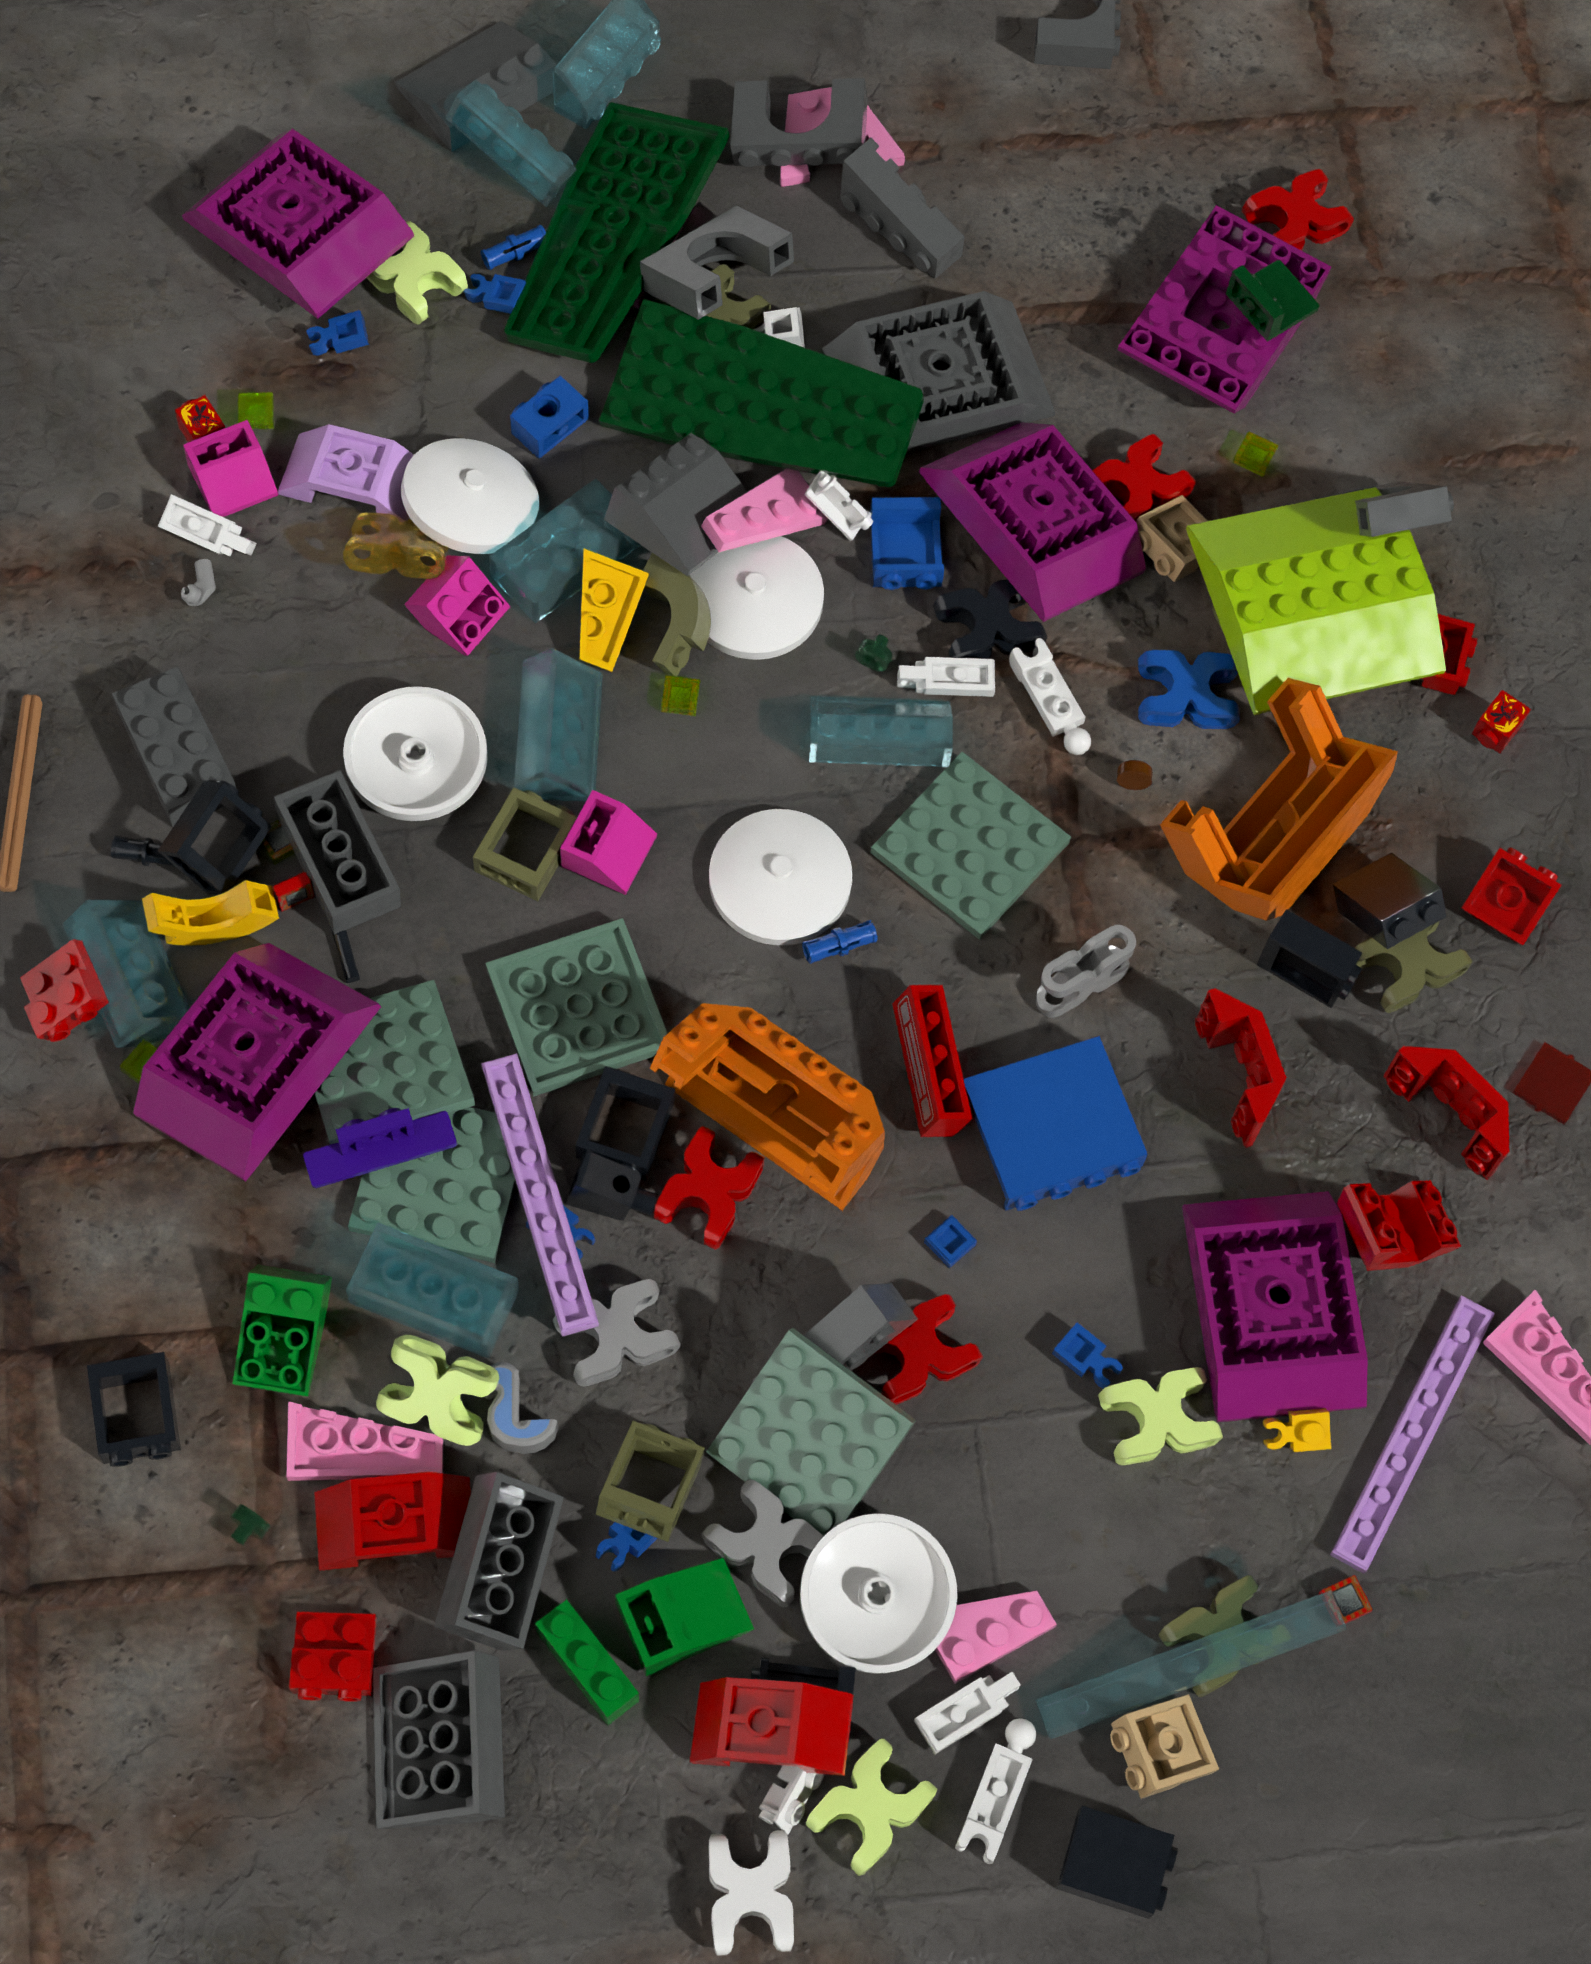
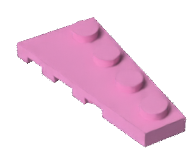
[701,469,828,552]
[1483,1290,1591,1445]
[286,1402,444,1481]

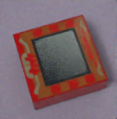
[273,872,314,912]
[1319,1575,1373,1628]

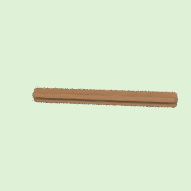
[0,694,42,892]

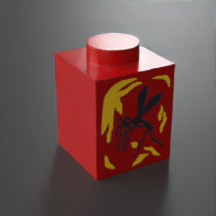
[175,395,225,443]
[1472,690,1531,754]

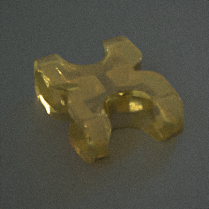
[343,512,449,579]

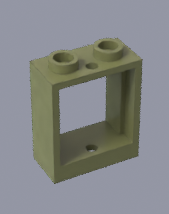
[473,787,577,901]
[596,1421,705,1542]

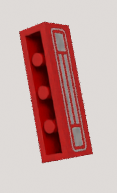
[892,985,972,1137]

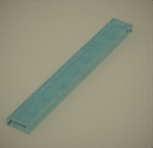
[1036,1590,1347,1740]

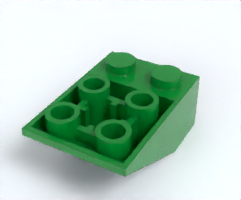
[232,1264,332,1397]
[615,1558,754,1676]

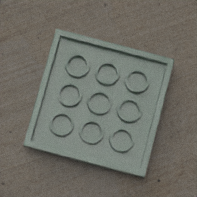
[870,752,1071,940]
[485,918,668,1097]
[315,980,475,1145]
[348,1107,516,1263]
[706,1328,917,1536]

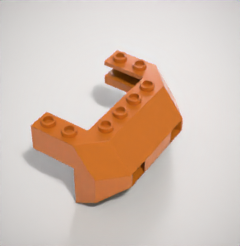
[1160,678,1398,921]
[650,1003,885,1211]

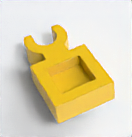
[1263,1408,1331,1452]

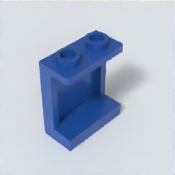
[870,497,944,590]

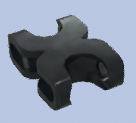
[933,579,1047,659]

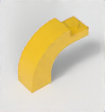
[142,880,279,946]

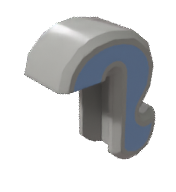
[485,1362,558,1454]

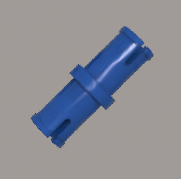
[480,225,546,270]
[802,920,878,964]

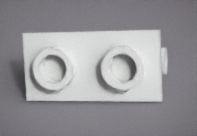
[804,471,873,541]
[759,1765,824,1835]

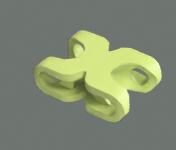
[366,221,468,325]
[376,1335,499,1446]
[1098,1367,1223,1465]
[805,1738,937,1876]

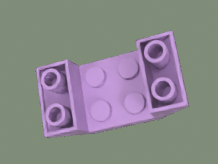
[278,424,413,528]

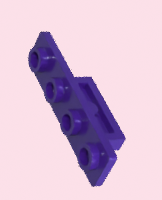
[303,1108,457,1188]

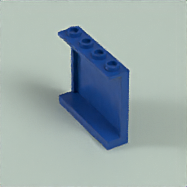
[964,1036,1148,1211]

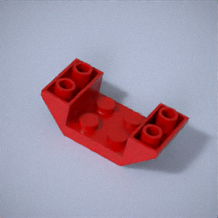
[1195,988,1287,1148]
[1383,1046,1510,1180]
[1337,1180,1461,1271]
[314,1471,471,1571]
[690,1677,854,1776]

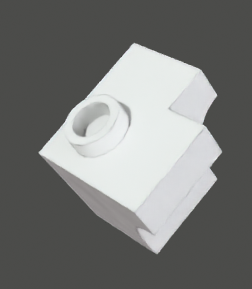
[753,307,805,348]

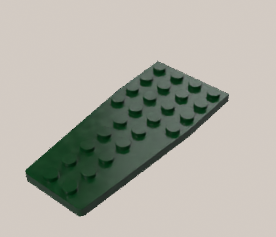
[504,102,730,363]
[599,299,924,487]

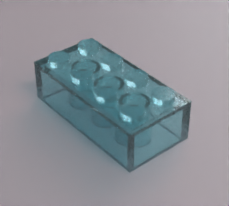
[489,478,640,624]
[346,1222,519,1359]

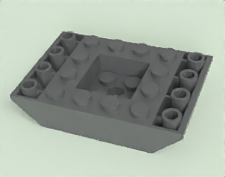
[822,291,1056,453]

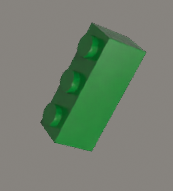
[535,1599,639,1726]

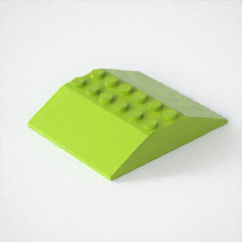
[1186,487,1446,715]

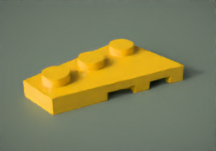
[579,548,649,673]

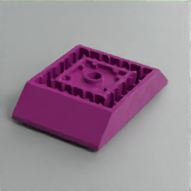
[182,129,414,319]
[1117,205,1331,414]
[919,422,1146,622]
[133,943,381,1182]
[1182,1191,1368,1423]

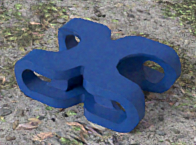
[1138,650,1240,729]

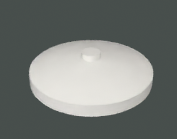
[401,438,539,554]
[690,536,824,660]
[343,687,487,821]
[709,809,852,946]
[800,1514,957,1674]

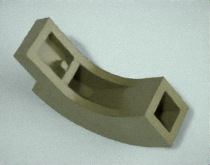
[643,553,711,678]

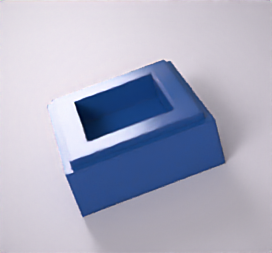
[924,1215,977,1269]

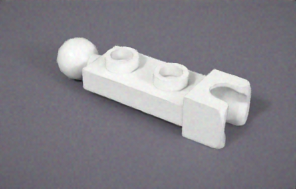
[1009,638,1091,755]
[955,1718,1036,1864]

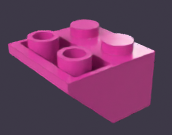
[183,420,278,517]
[404,555,510,656]
[560,790,657,895]

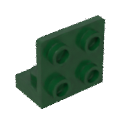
[1226,260,1320,342]

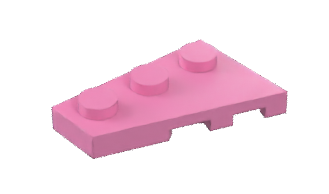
[935,1590,1057,1684]

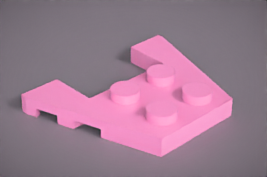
[780,87,905,187]

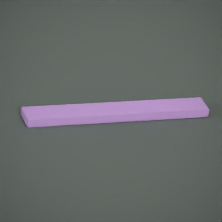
[481,1053,599,1337]
[1330,1295,1495,1574]

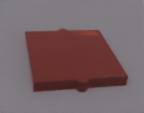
[1512,1042,1591,1125]

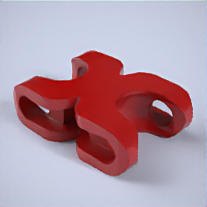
[1242,169,1354,251]
[1092,434,1196,522]
[654,1126,765,1250]
[871,1294,983,1405]

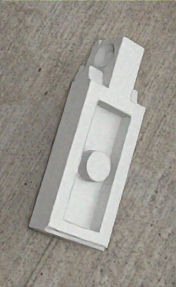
[158,494,257,556]
[897,657,995,697]
[914,1672,1021,1754]

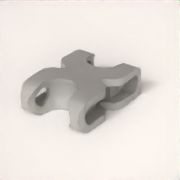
[1035,925,1136,1018]
[553,1279,681,1387]
[701,1479,824,1607]

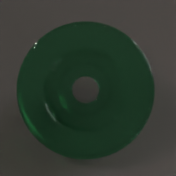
[855,634,893,671]
[230,1504,271,1546]

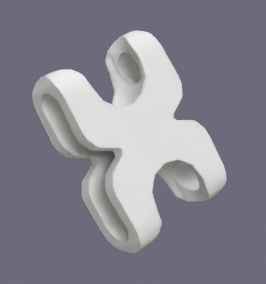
[709,1830,794,1956]

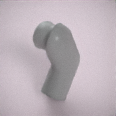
[181,559,216,607]

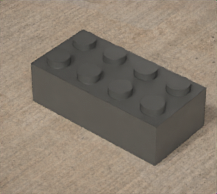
[112,666,236,827]
[274,770,401,935]
[434,1472,564,1651]

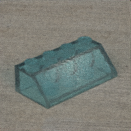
[552,0,661,129]
[446,79,577,207]
[514,648,603,802]
[809,696,953,767]
[62,900,190,1048]

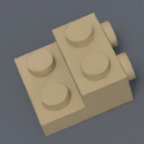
[1136,495,1207,582]
[1110,1694,1219,1799]

